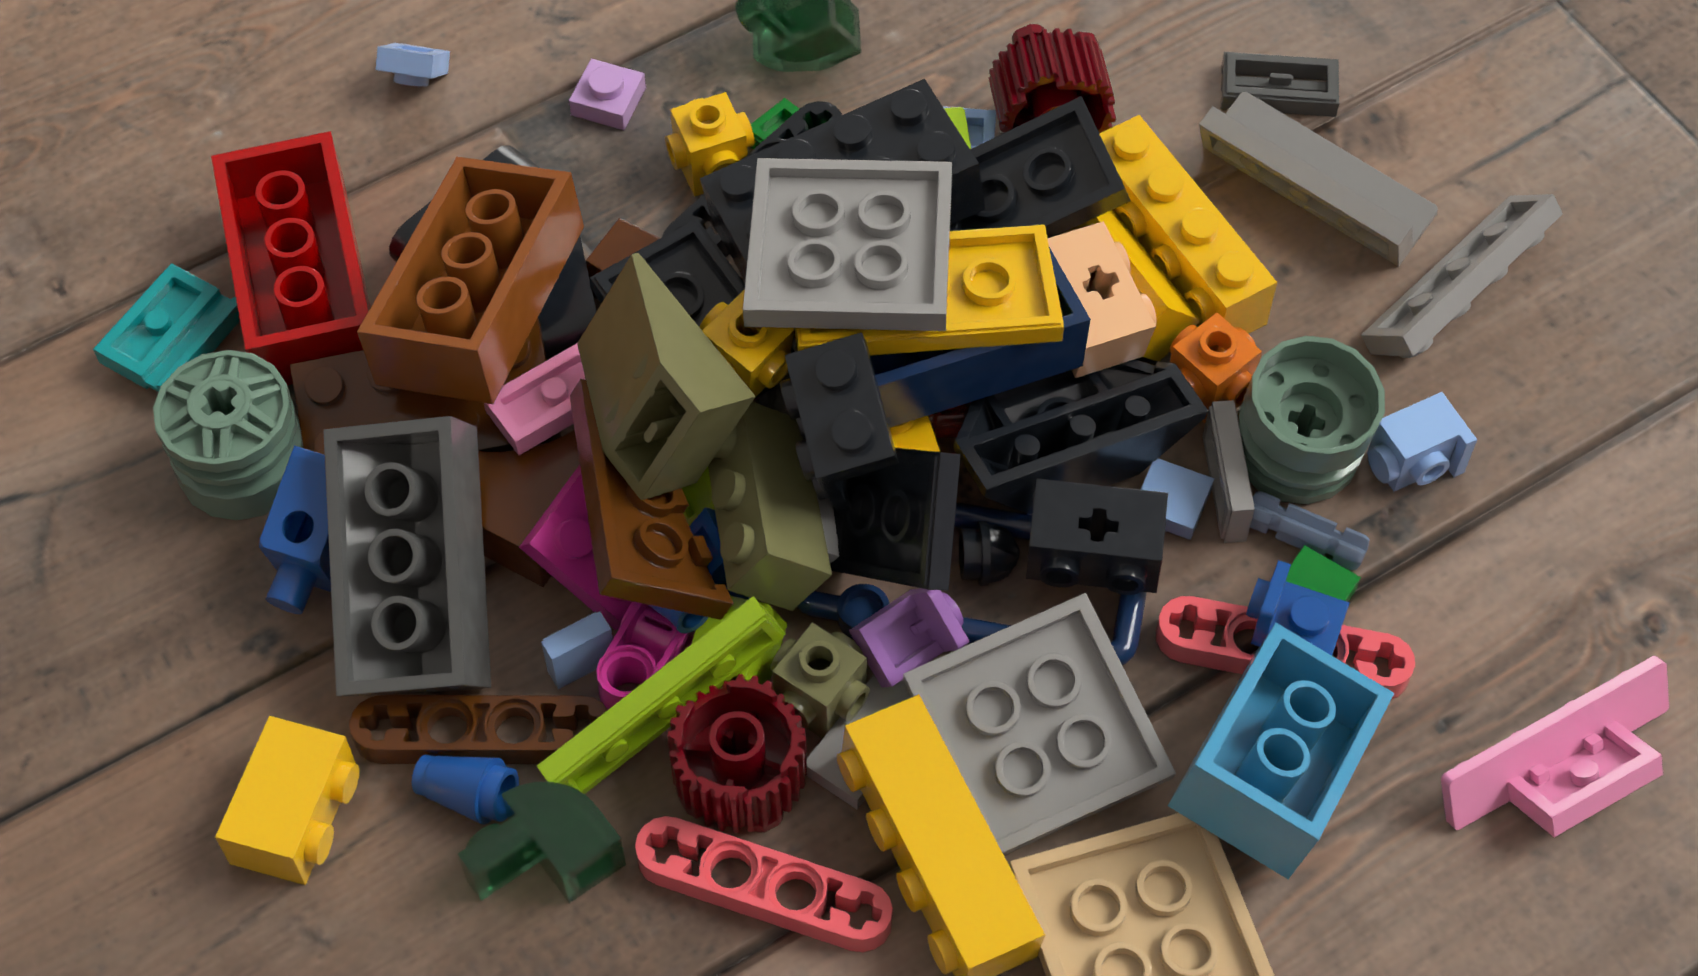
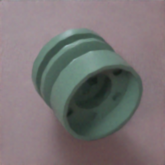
[1237,336,1385,504]
[153,350,303,520]

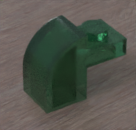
[735,0,861,72]
[458,782,626,903]

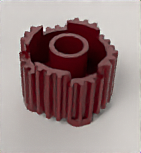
[988,24,1116,133]
[668,674,807,833]

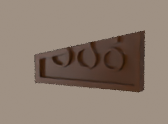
[570,378,734,620]

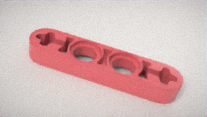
[1156,596,1415,699]
[635,816,893,952]

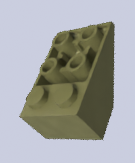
[577,253,756,501]

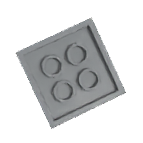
[743,158,952,331]
[903,593,1176,856]

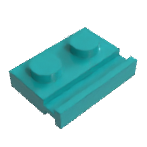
[93,263,240,392]

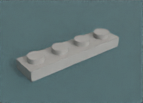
[1361,194,1563,358]

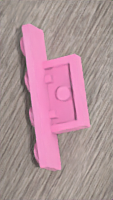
[1441,656,1669,837]

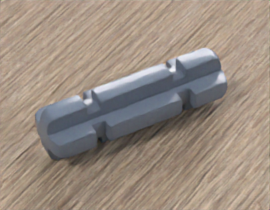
[1250,491,1370,570]

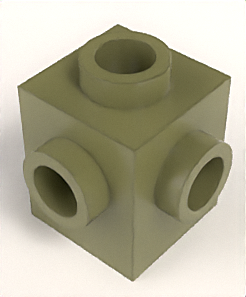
[770,622,870,739]

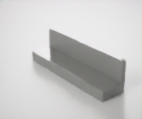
[1199,92,1438,267]

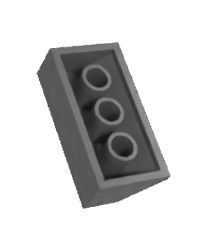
[323,416,491,696]

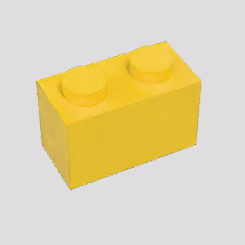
[215,716,359,885]

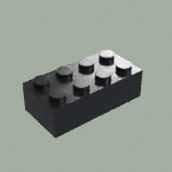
[700,78,985,281]

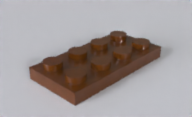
[290,318,561,455]

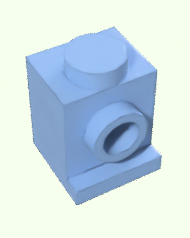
[1367,392,1477,492]

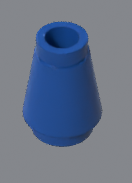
[412,754,519,825]

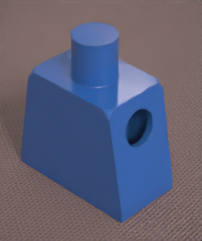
[259,446,331,614]

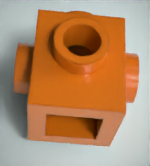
[1169,313,1262,423]

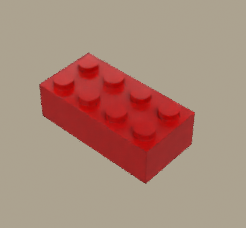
[211,131,371,385]

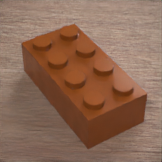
[357,157,584,404]

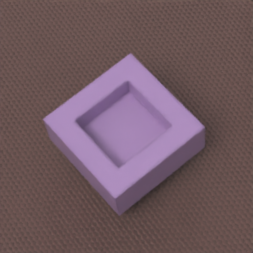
[569,58,646,130]

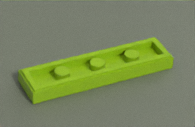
[537,596,786,800]

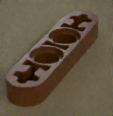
[349,695,608,764]

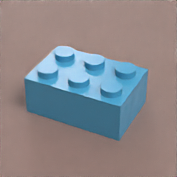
[1167,623,1394,879]

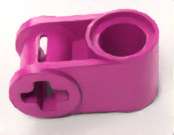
[596,601,696,710]

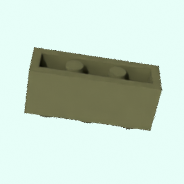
[708,401,832,611]

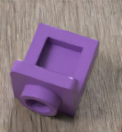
[849,588,969,688]

